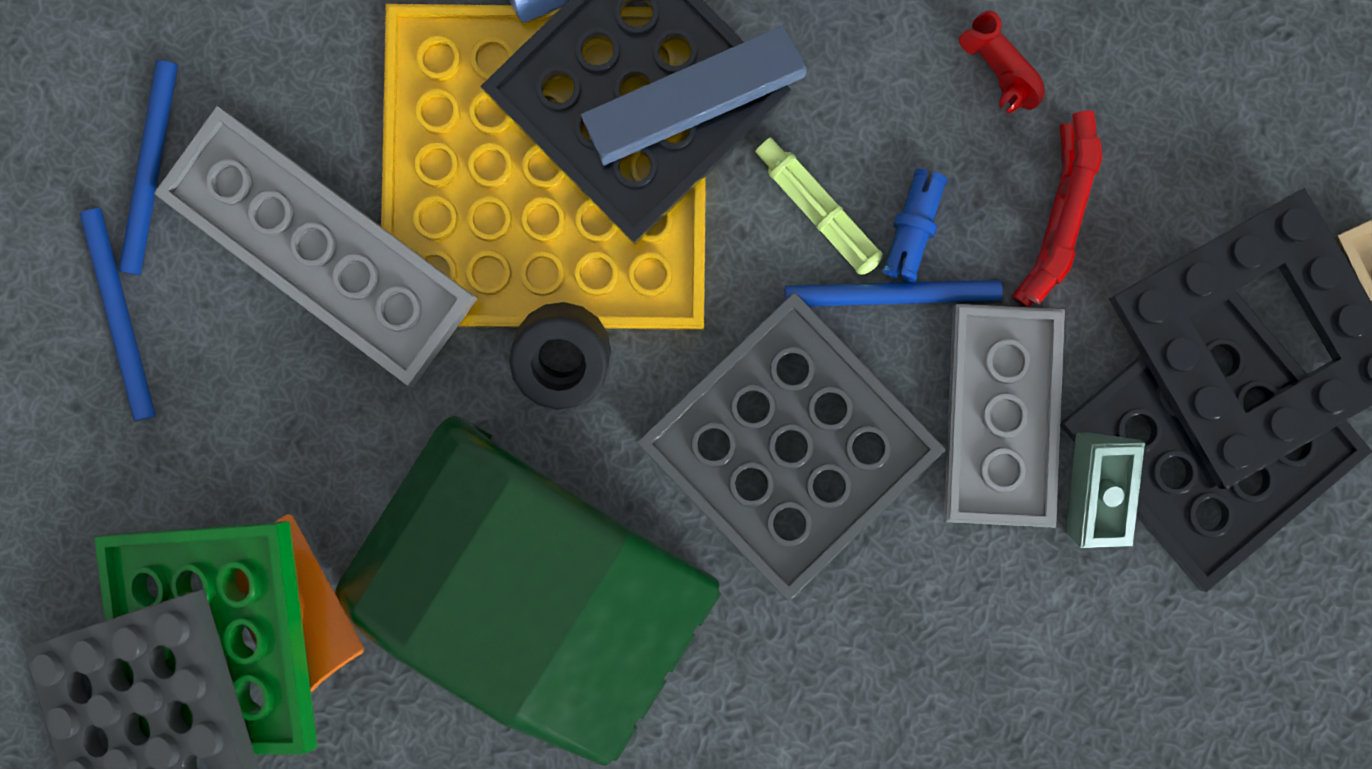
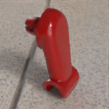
[959,11,1045,113]

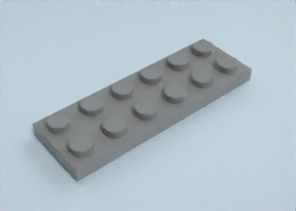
[154,106,478,387]

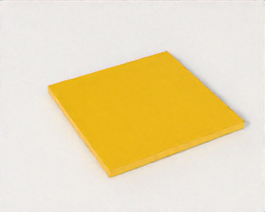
[381,4,706,330]

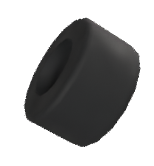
[509,302,611,410]

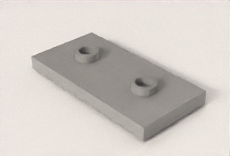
[944,304,1065,528]

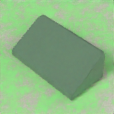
[1067,432,1145,548]

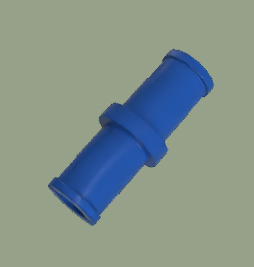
[882,169,948,282]

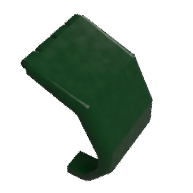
[335,416,722,765]

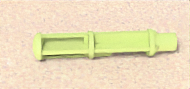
[755,137,883,275]

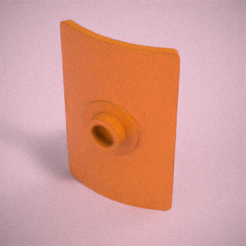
[236,514,364,692]

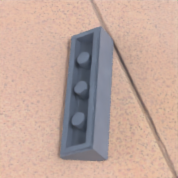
[580,26,807,166]

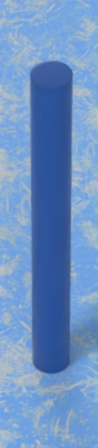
[118,60,178,276]
[79,209,156,422]
[784,280,1002,306]

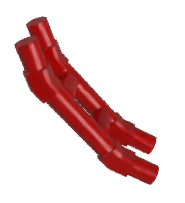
[1011,110,1102,308]

